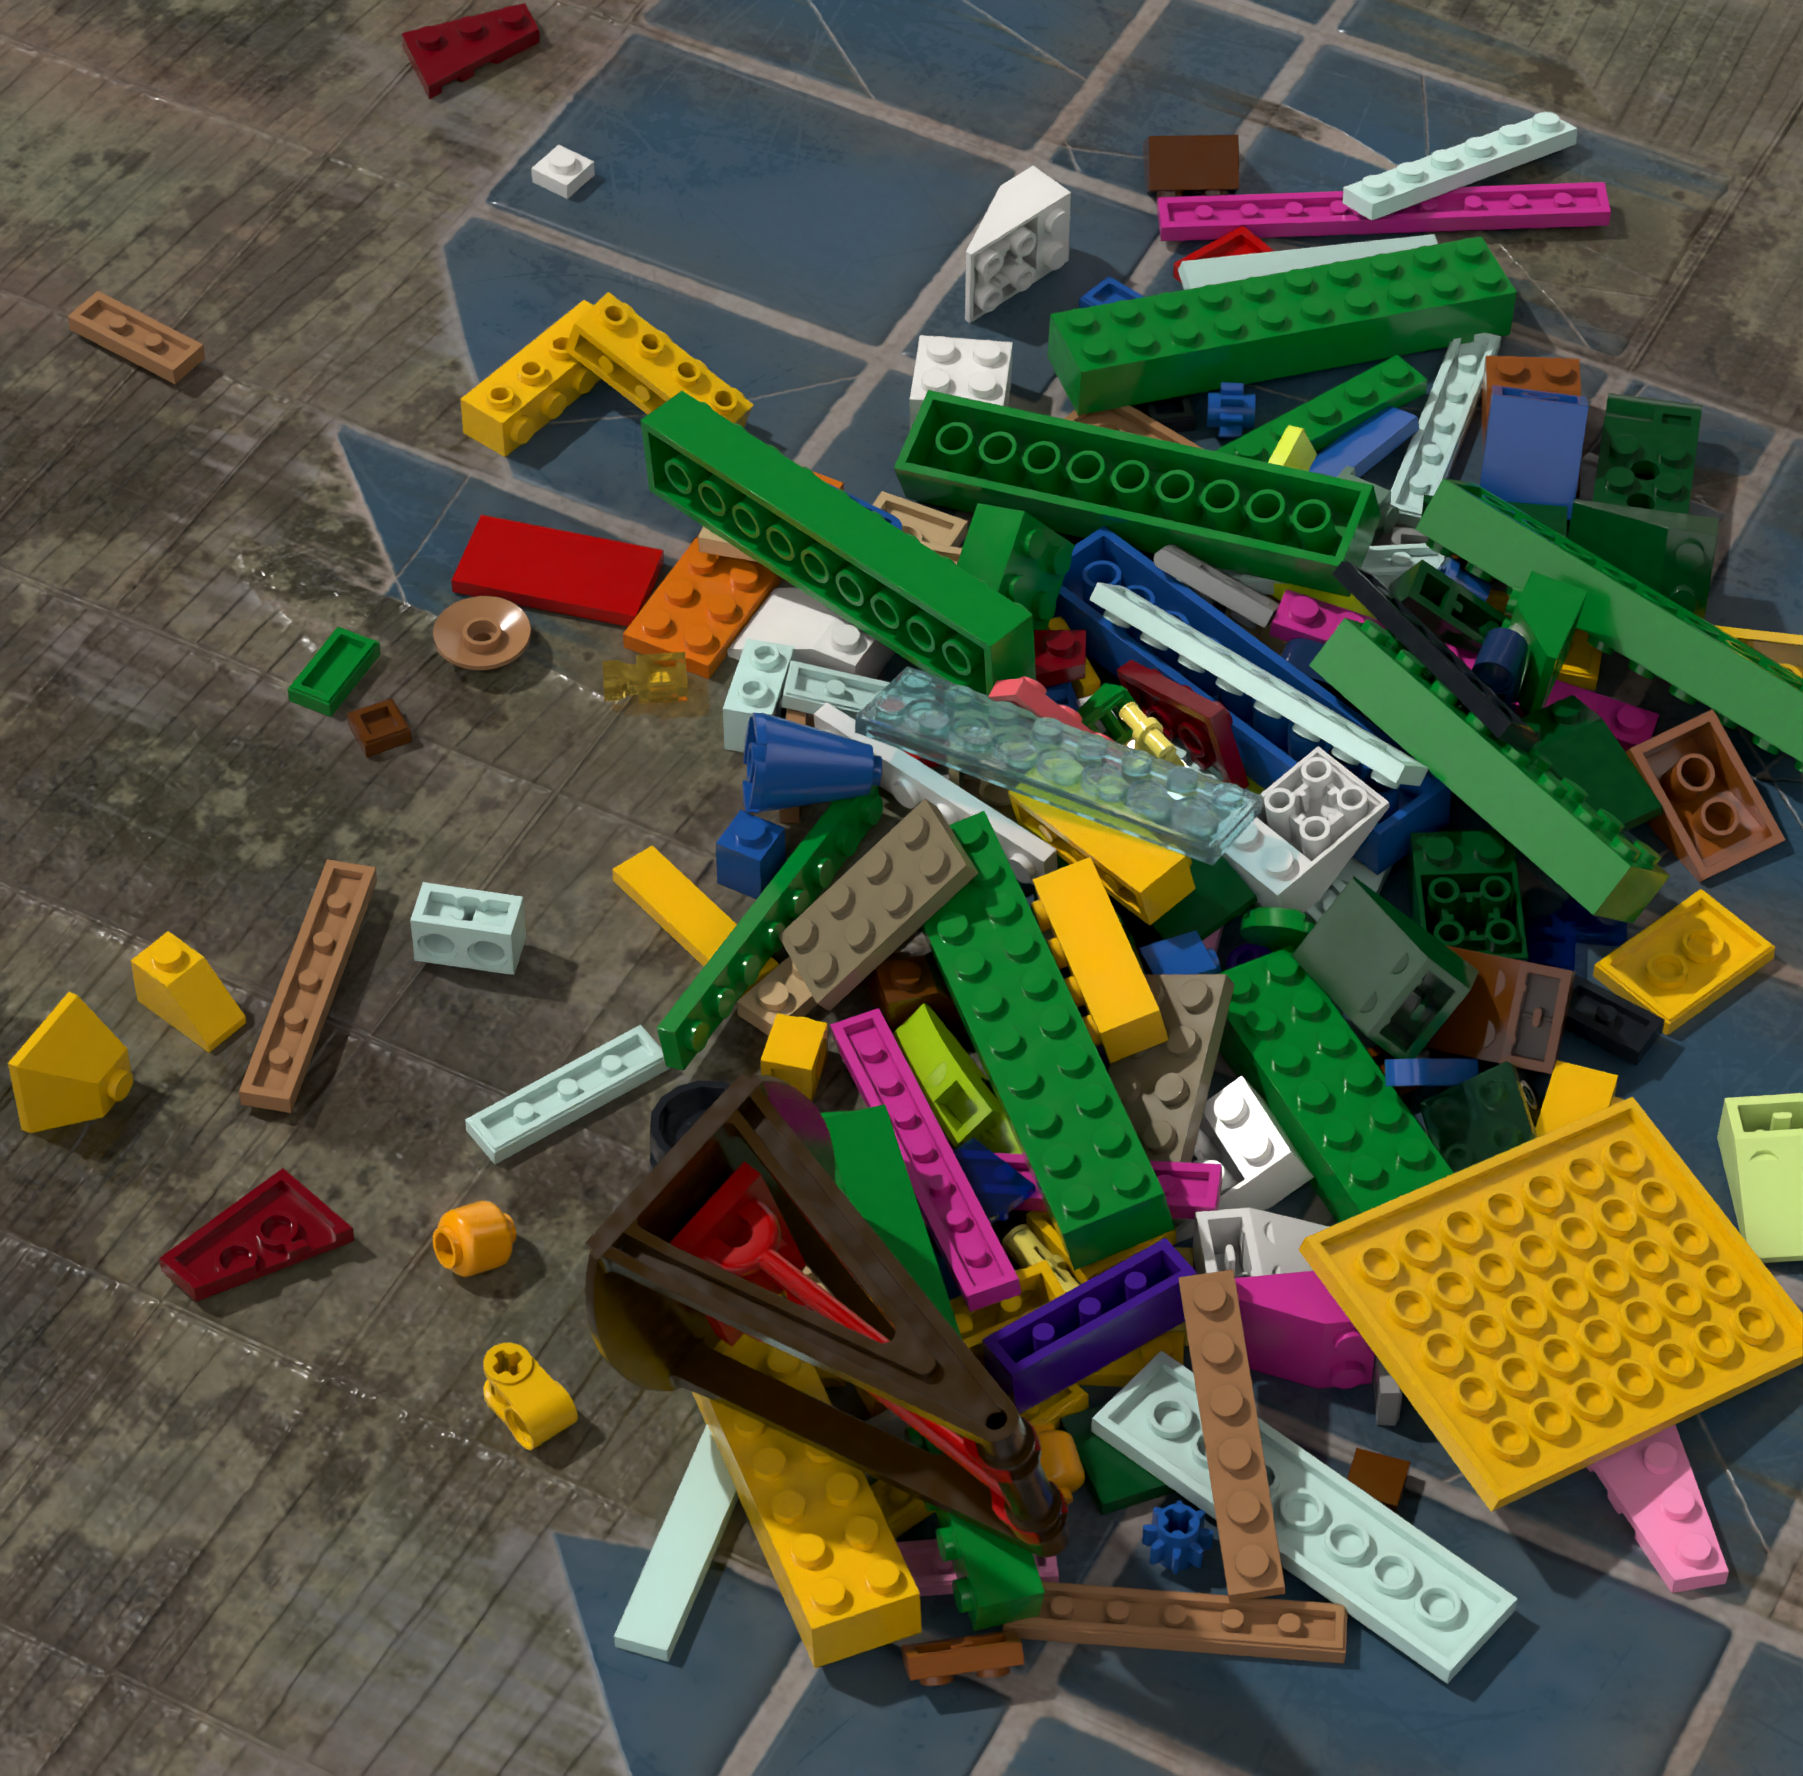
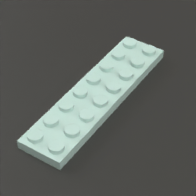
[1091,1350,1518,1684]

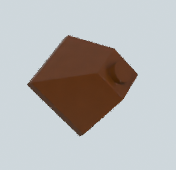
[865,946,965,1034]

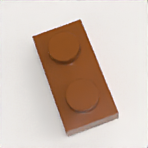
[901,1630,1025,1686]

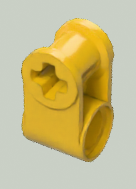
[483,1342,578,1450]

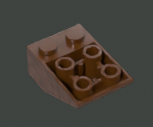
[1425,946,1576,1074]

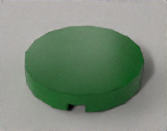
[1240,907,1320,952]

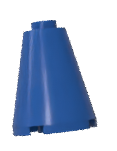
[742,713,882,814]

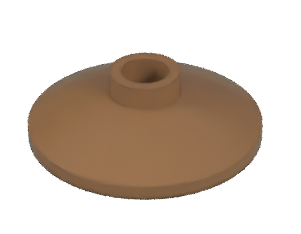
[433,596,531,670]

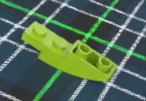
[893,1003,1022,1154]

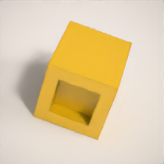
[760,1013,828,1102]

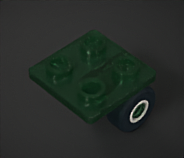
[1420,1061,1542,1173]

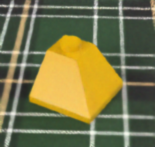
[8,992,133,1133]

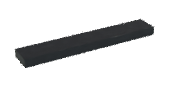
[1332,561,1539,752]

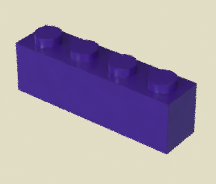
[982,1238,1197,1414]

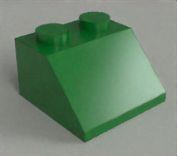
[1501,571,1588,716]

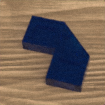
[1525,897,1628,971]

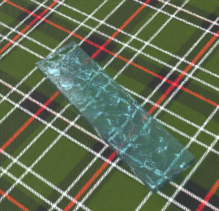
[855,666,1262,866]

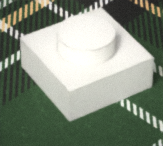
[531,145,595,199]

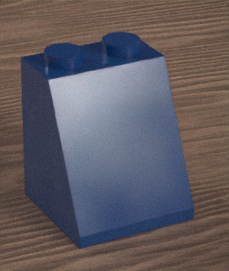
[1479,385,1589,520]

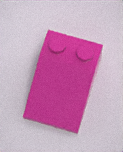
[1235,1271,1375,1389]

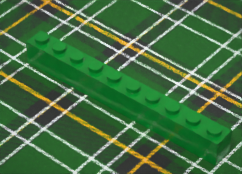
[823,1104,1045,1631]

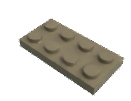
[778,798,978,1011]
[1108,974,1235,1163]

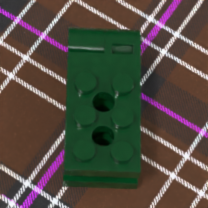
[1592,393,1702,514]

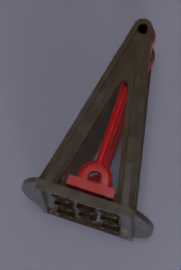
[585,1073,1070,1557]

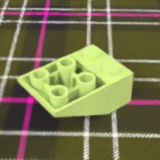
[1717,1093,1803,1263]

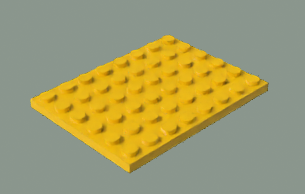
[1298,1097,1803,1512]

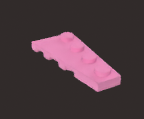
[1587,1425,1729,1593]

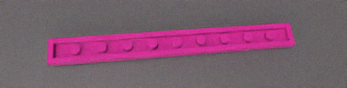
[1157,182,1611,241]

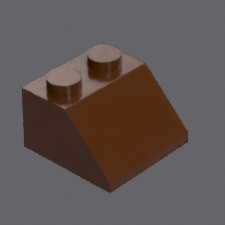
[1143,135,1239,199]

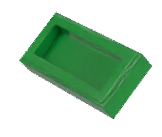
[287,626,381,717]

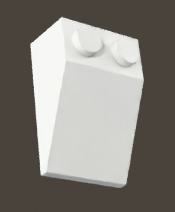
[727,588,895,679]

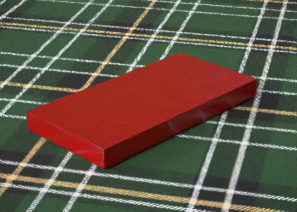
[451,515,664,627]

